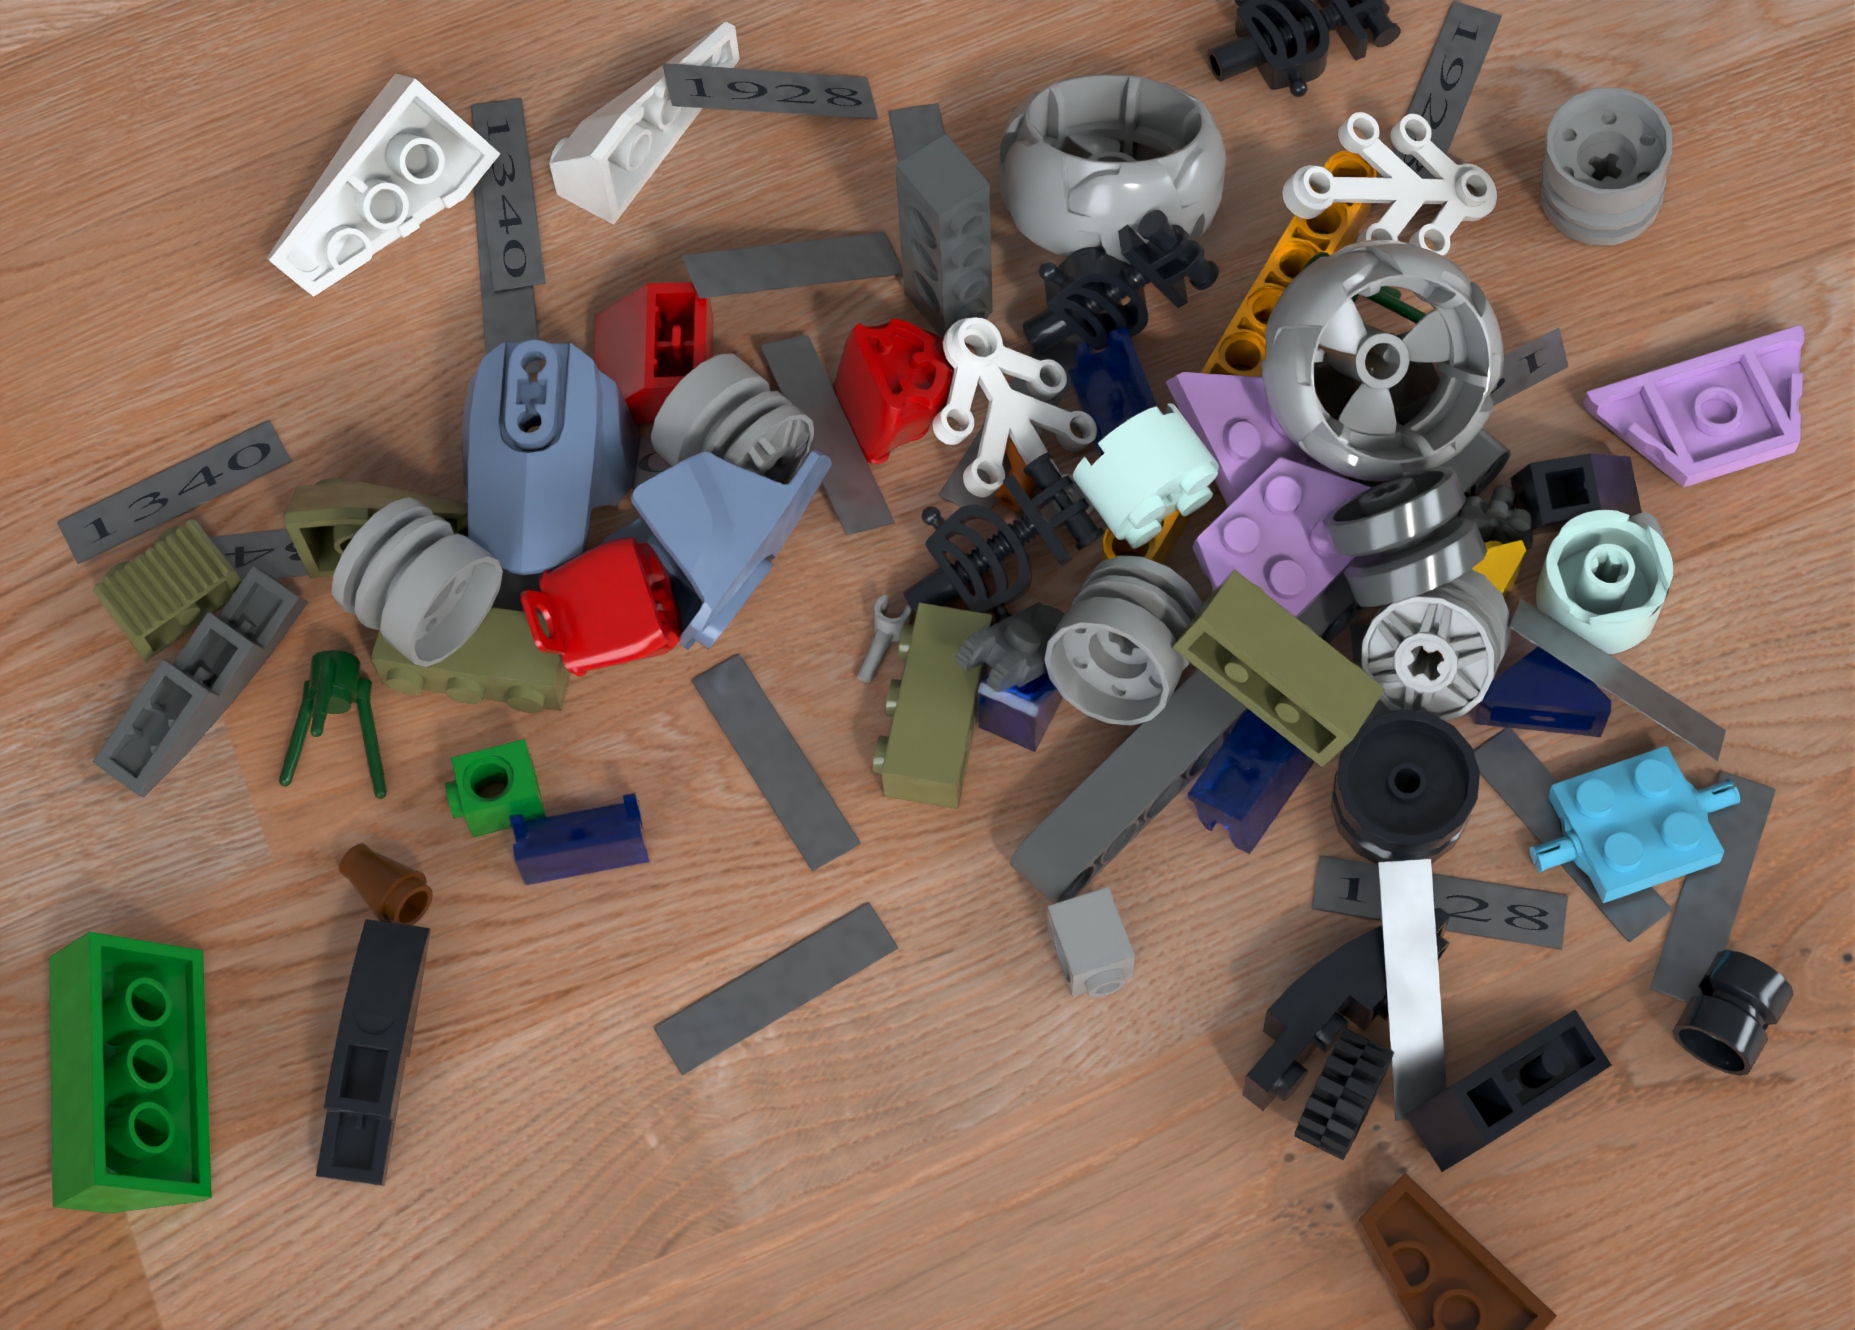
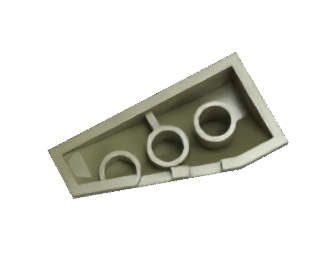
[284,478,468,579]

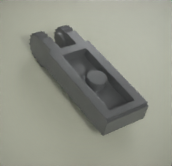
[955,602,1065,694]

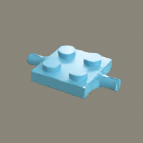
[1529,746,1740,903]

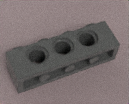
[895,133,993,339]

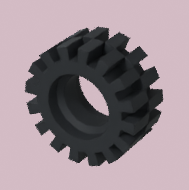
[1294,1028,1394,1160]

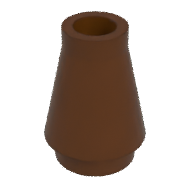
[339,843,433,926]

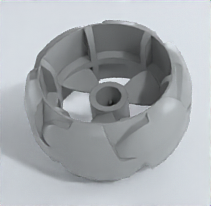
[999,74,1226,264]
[1261,240,1504,481]

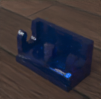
[1069,327,1159,457]
[1188,709,1315,854]
[509,792,650,885]

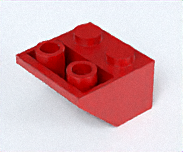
[593,282,714,423]

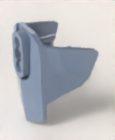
[462,339,640,575]
[601,449,832,650]

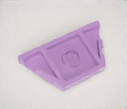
[1583,325,1804,488]
[1165,372,1346,507]
[1192,457,1372,618]

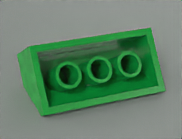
[49,931,212,1213]

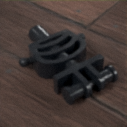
[1207,0,1401,97]
[1023,210,1219,353]
[903,452,1105,624]

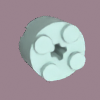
[1073,404,1219,549]
[1536,510,1673,654]

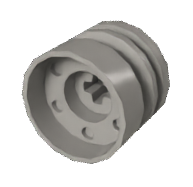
[1540,88,1672,245]
[651,353,814,485]
[331,497,503,667]
[1044,556,1203,726]
[1362,569,1511,721]

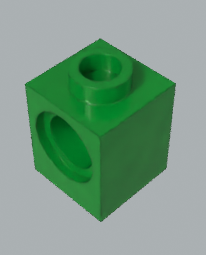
[445,739,547,838]

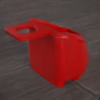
[805,318,955,464]
[521,537,682,677]

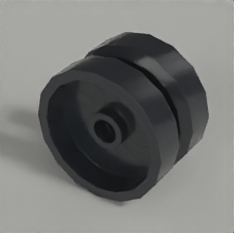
[1331,709,1480,865]

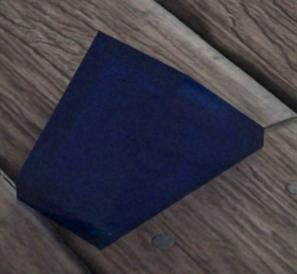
[1475,646,1611,737]
[978,672,1063,752]

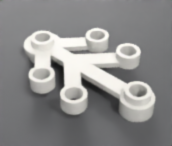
[1282,112,1497,256]
[933,318,1097,528]

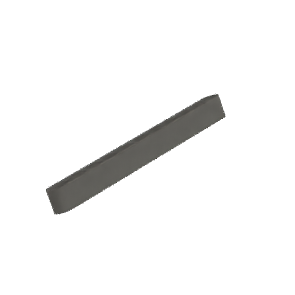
[1010,428,1511,904]

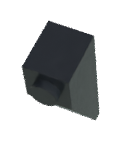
[1406,1009,1612,1172]

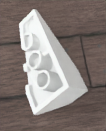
[549,21,740,225]
[266,73,501,297]

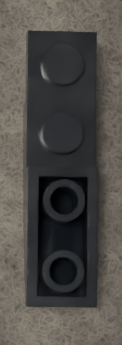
[1243,908,1451,1111]
[316,919,431,1186]

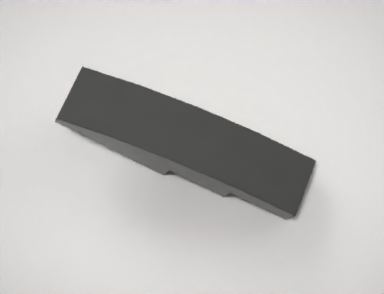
[93,565,308,797]

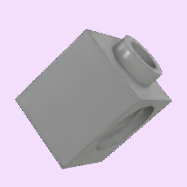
[1047,886,1135,997]

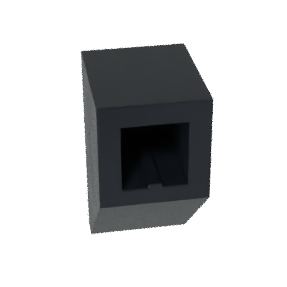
[1510,453,1642,535]

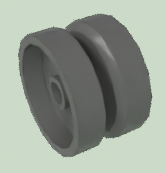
[1323,466,1487,607]

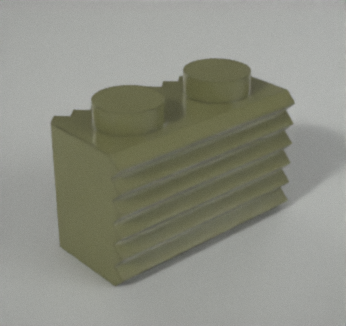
[93,519,241,662]

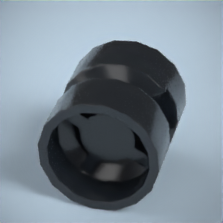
[1672,950,1794,1076]

